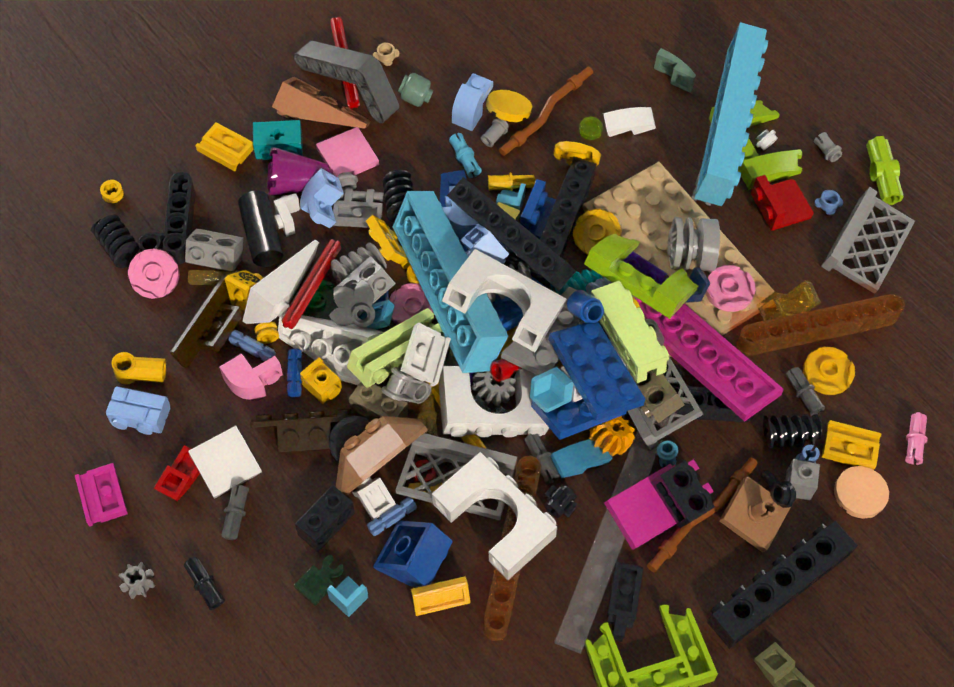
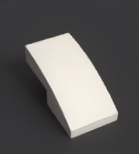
[604,107,656,137]

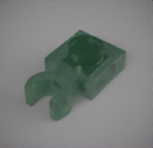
[294,554,344,606]

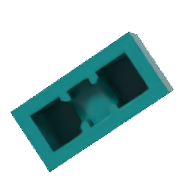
[253,120,303,160]

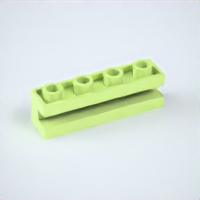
[591,280,669,383]
[347,308,445,388]

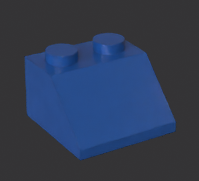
[373,521,453,587]

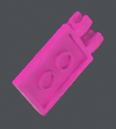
[604,459,714,550]

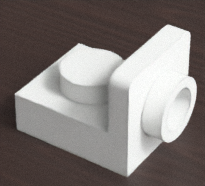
[352,477,396,520]

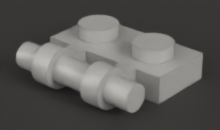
[333,188,384,228]

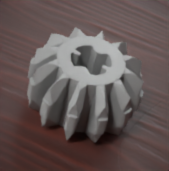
[472,371,516,407]

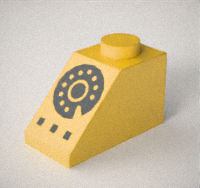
[225,270,264,312]

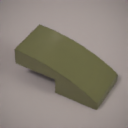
[754,642,815,687]

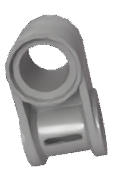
[381,367,431,404]

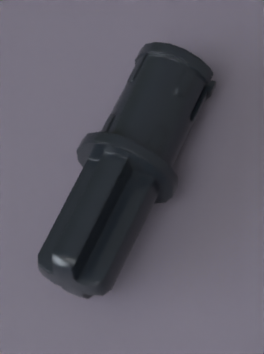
[184,556,225,610]

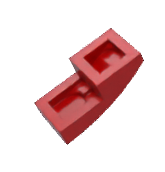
[154,445,200,501]

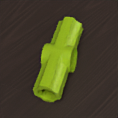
[866,136,904,205]

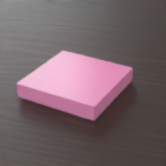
[316,127,379,177]

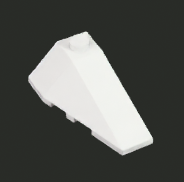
[243,240,319,324]
[278,314,383,385]

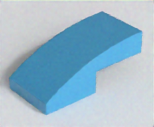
[550,439,612,478]

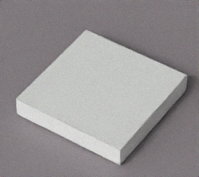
[188,426,262,499]

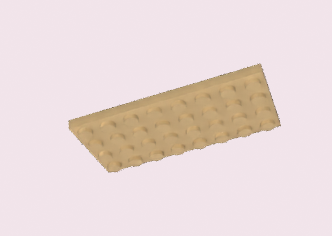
[583,162,779,336]

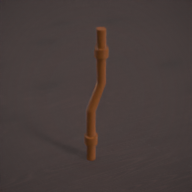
[499,66,593,156]
[647,458,758,572]

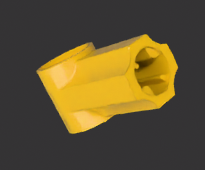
[112,352,166,384]

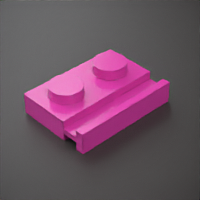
[75,463,128,527]

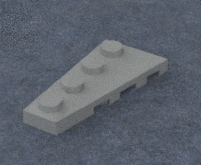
[501,287,581,375]

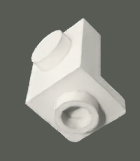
[274,193,300,237]

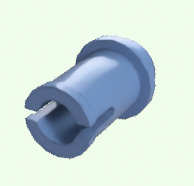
[795,445,820,463]

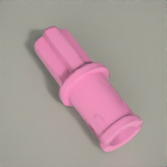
[905,412,928,465]

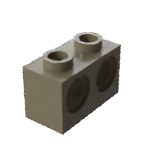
[629,370,684,423]
[349,382,408,421]

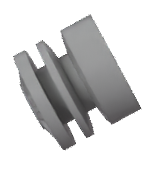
[667,217,720,271]

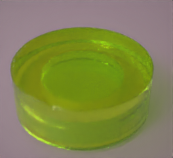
[579,117,603,140]

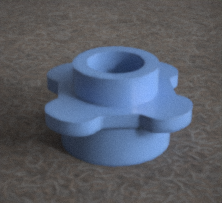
[814,190,843,215]

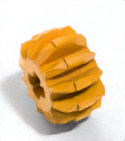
[589,416,635,457]

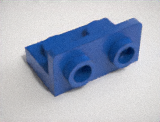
[520,179,556,239]

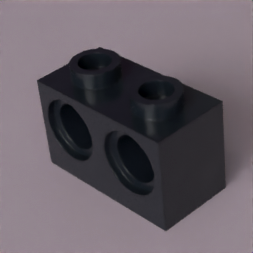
[651,460,715,528]
[295,485,355,552]

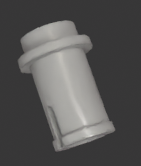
[481,118,509,147]
[814,132,842,162]

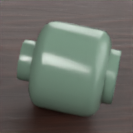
[398,73,434,107]

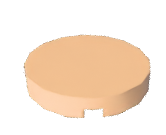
[834,466,889,519]

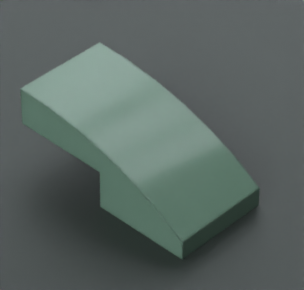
[654,48,696,93]

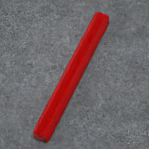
[330,17,360,109]
[281,239,341,329]

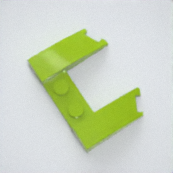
[709,100,802,189]
[584,234,698,319]
[585,605,718,687]

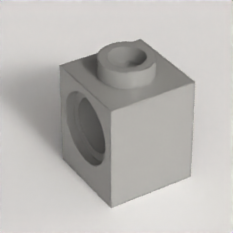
[785,459,820,501]

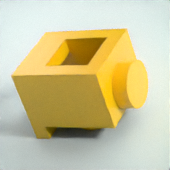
[300,357,342,404]

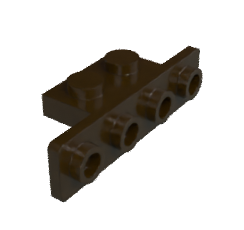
[170,275,244,368]
[250,409,357,452]

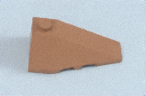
[272,77,371,129]

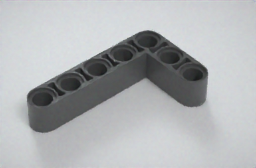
[294,41,399,123]

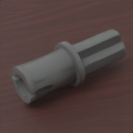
[786,367,825,416]
[525,433,561,485]
[221,485,249,540]

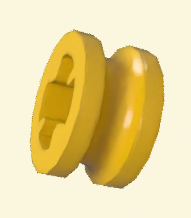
[100,180,124,203]
[254,321,279,344]

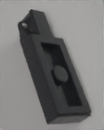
[607,561,643,642]

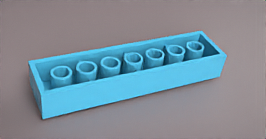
[694,22,768,206]
[393,191,508,373]

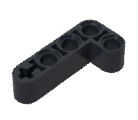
[138,172,196,264]
[655,363,755,422]

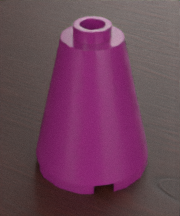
[267,148,333,196]

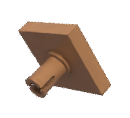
[719,476,791,552]

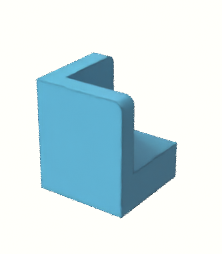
[496,183,526,212]
[530,367,573,413]
[327,576,368,617]

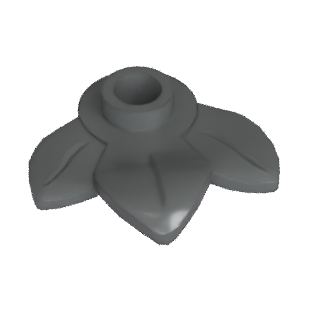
[329,279,375,327]

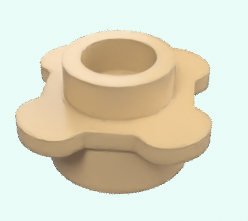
[373,43,399,66]

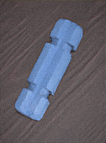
[228,330,276,361]
[367,497,417,536]

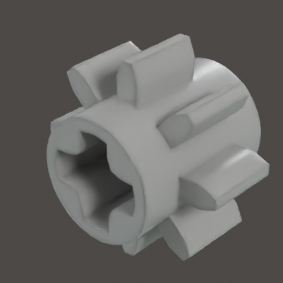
[119,562,155,599]

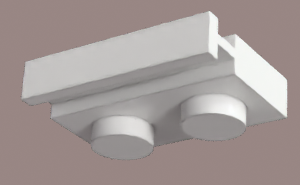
[400,323,451,386]

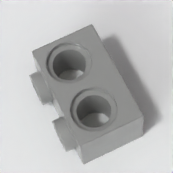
[185,228,244,271]
[333,256,396,317]

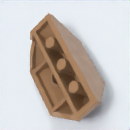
[336,416,428,496]

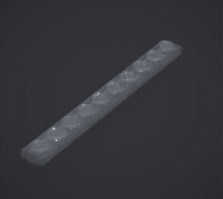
[555,416,669,654]

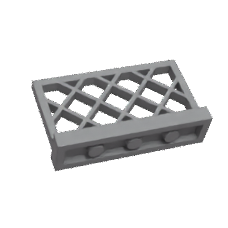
[821,187,915,294]
[628,357,703,450]
[396,433,517,520]

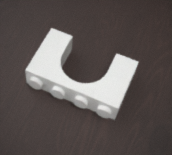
[442,249,566,352]
[439,366,549,437]
[432,452,557,580]

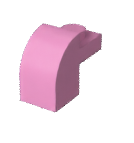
[220,354,283,400]

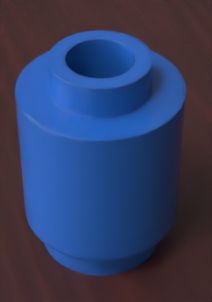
[567,290,604,323]

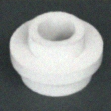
[756,129,778,151]

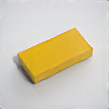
[411,576,470,616]

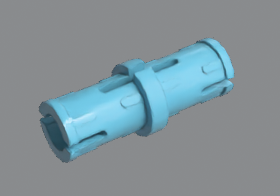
[449,133,482,178]

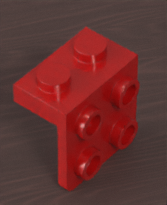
[751,175,814,231]

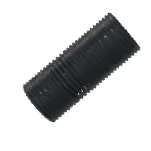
[238,190,284,267]

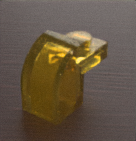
[757,280,821,328]

